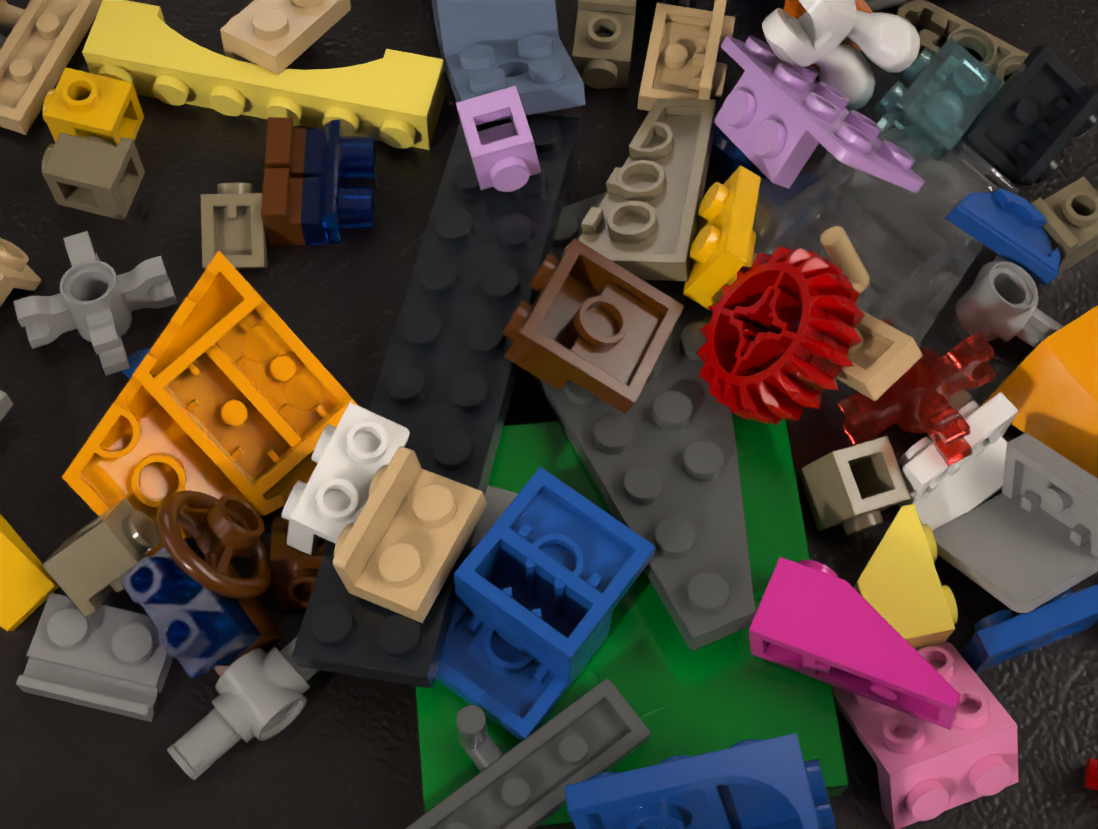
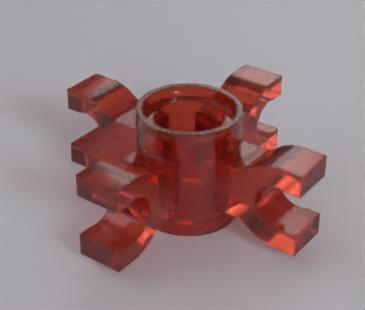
[839,317,995,466]

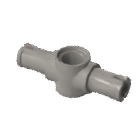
[167,636,319,780]

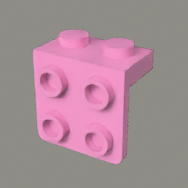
[831,642,1019,829]

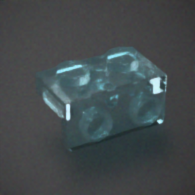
[874,37,1003,162]

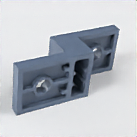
[431,0,586,123]

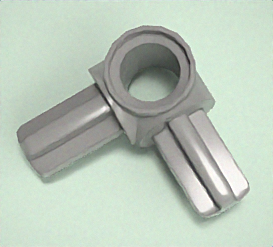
[955,254,1064,348]

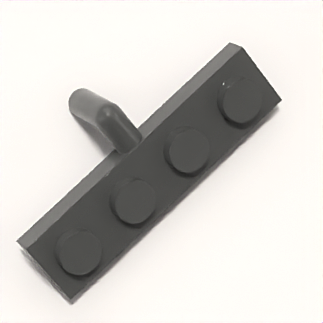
[406,678,652,829]

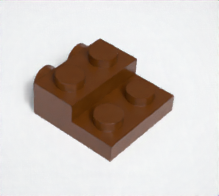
[502,238,684,414]

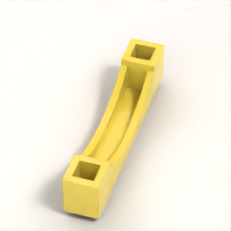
[82,0,446,150]

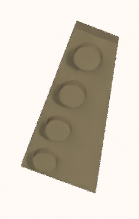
[561,99,717,281]

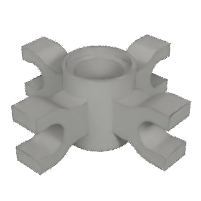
[13,231,177,376]

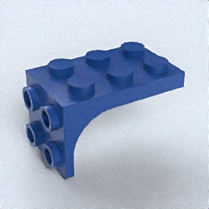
[565,733,837,829]

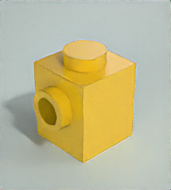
[43,67,144,146]

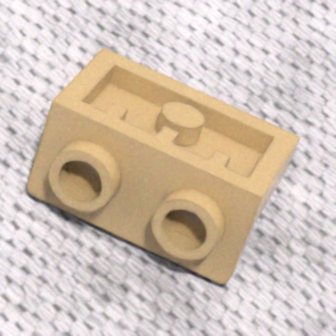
[333,446,487,623]

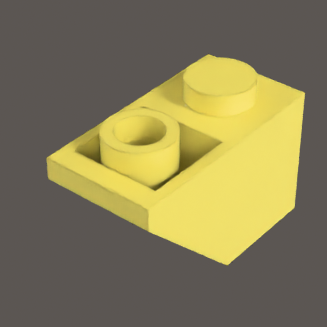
[854,504,958,651]

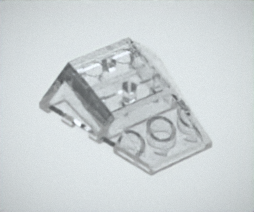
[752,115,1020,346]

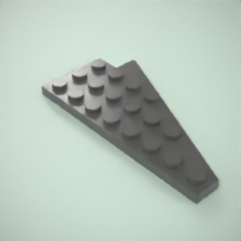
[531,192,756,651]

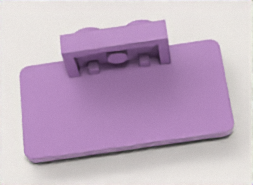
[713,35,925,193]

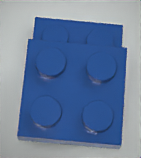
[435,467,656,742]

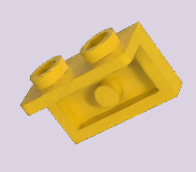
[683,165,761,310]

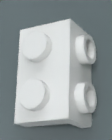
[898,392,1019,532]
[281,402,410,555]

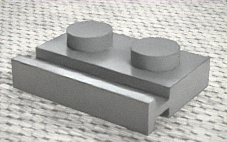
[16,593,182,722]

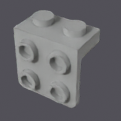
[933,433,1098,613]

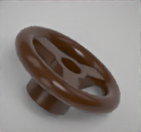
[156,490,273,599]

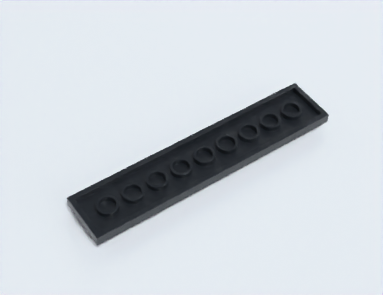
[292,114,582,689]

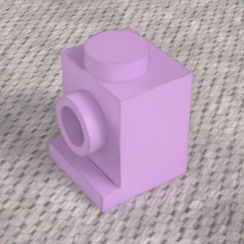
[456,86,541,192]

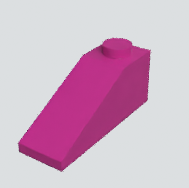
[749,557,960,730]

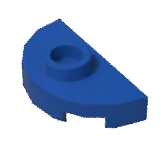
[945,189,1061,286]

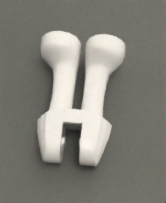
[762,0,920,111]

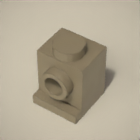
[572,0,637,89]
[42,133,145,221]
[1031,176,1098,274]
[42,498,160,617]

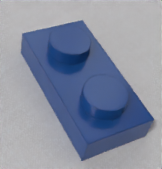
[961,584,1098,674]

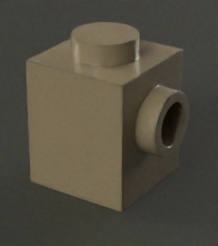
[797,436,910,535]

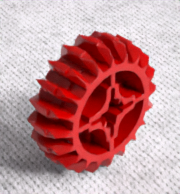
[696,246,865,425]

